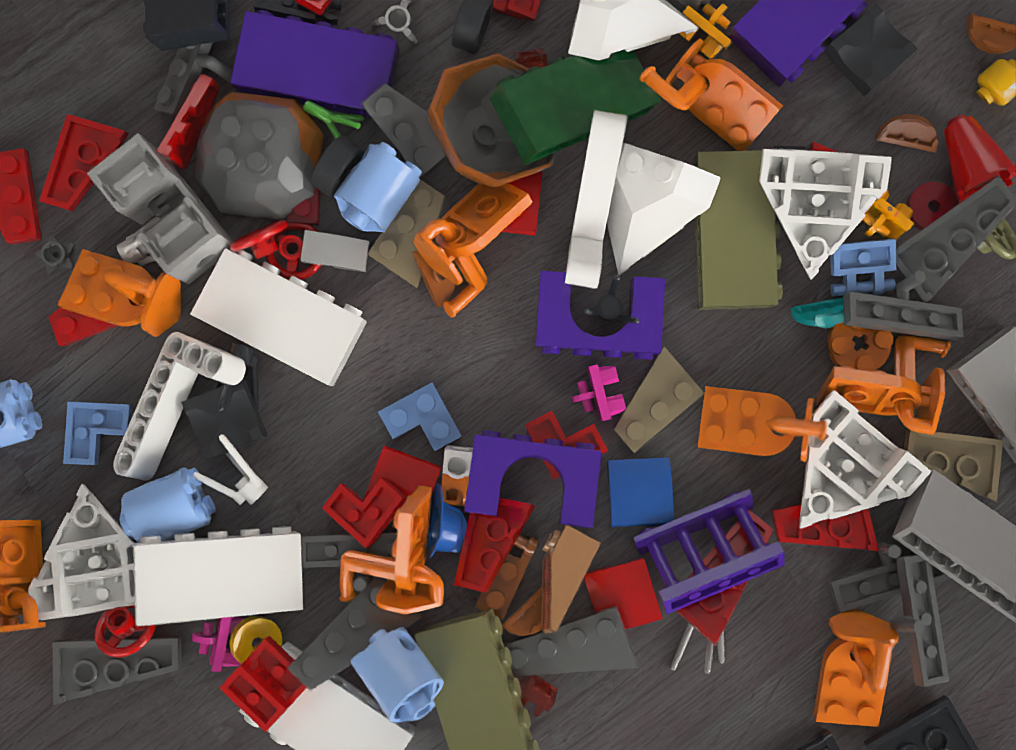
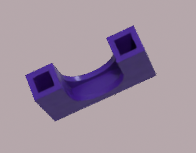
[535,271,665,360]
[465,430,602,528]

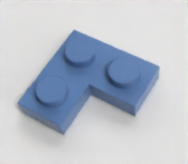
[378,382,462,451]
[63,402,133,465]

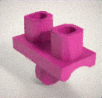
[572,364,626,421]
[192,616,245,672]

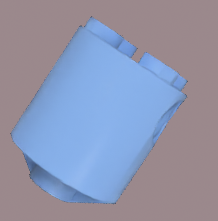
[334,142,422,232]
[0,379,43,448]
[120,468,216,543]
[350,627,444,723]

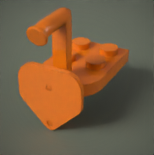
[640,38,783,151]
[413,183,533,318]
[58,249,181,337]
[816,335,951,435]
[698,386,827,462]
[339,485,444,614]
[0,520,46,633]
[813,608,899,727]

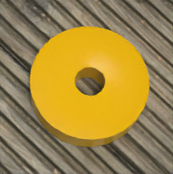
[229,615,282,664]

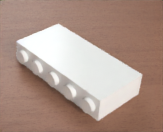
[190,248,367,387]
[133,526,303,626]
[239,641,416,750]

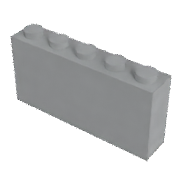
[946,325,1016,464]
[892,469,1016,623]

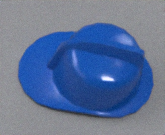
[426,483,467,558]

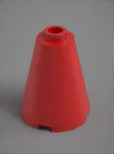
[944,114,1016,203]

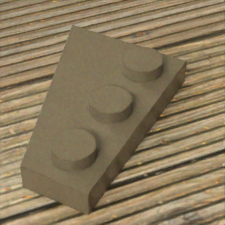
[367,180,445,290]
[613,346,704,453]
[904,428,1003,502]

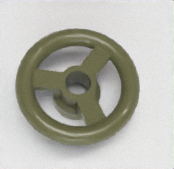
[978,219,1016,260]

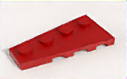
[676,510,774,646]

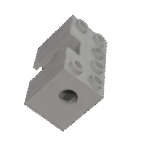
[87,133,233,284]

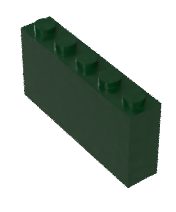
[489,49,661,165]

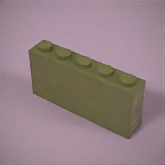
[693,150,783,310]
[414,608,540,750]

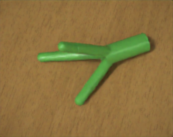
[303,99,364,139]

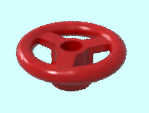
[230,219,288,259]
[265,223,321,280]
[94,605,156,657]

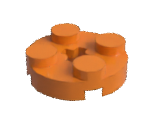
[827,322,893,372]

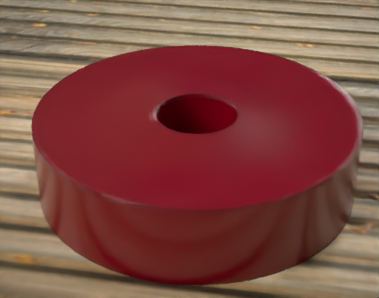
[906,182,959,231]

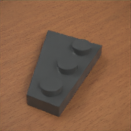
[360,83,446,177]

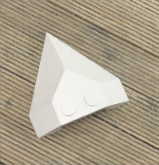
[568,0,698,60]
[607,143,721,275]
[759,149,892,280]
[799,390,931,528]
[28,484,135,621]

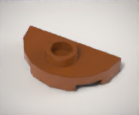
[966,13,1016,54]
[875,114,938,153]
[412,250,455,308]
[502,586,542,636]

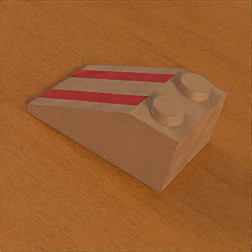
[541,525,601,634]

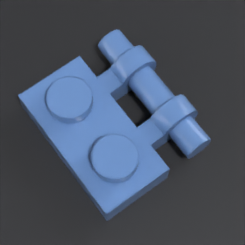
[830,238,896,296]

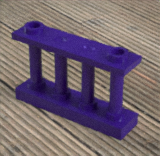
[634,489,785,614]

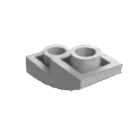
[301,230,370,272]

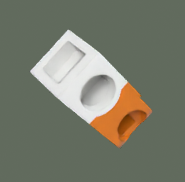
[442,445,473,506]

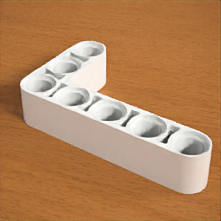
[565,110,627,289]
[113,332,246,481]

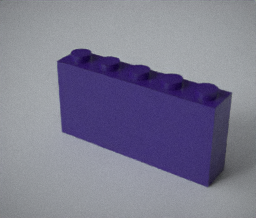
[728,0,868,88]
[230,10,400,118]

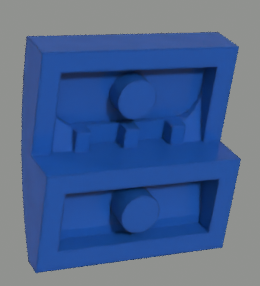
[607,457,674,527]

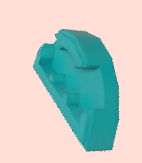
[791,297,844,328]

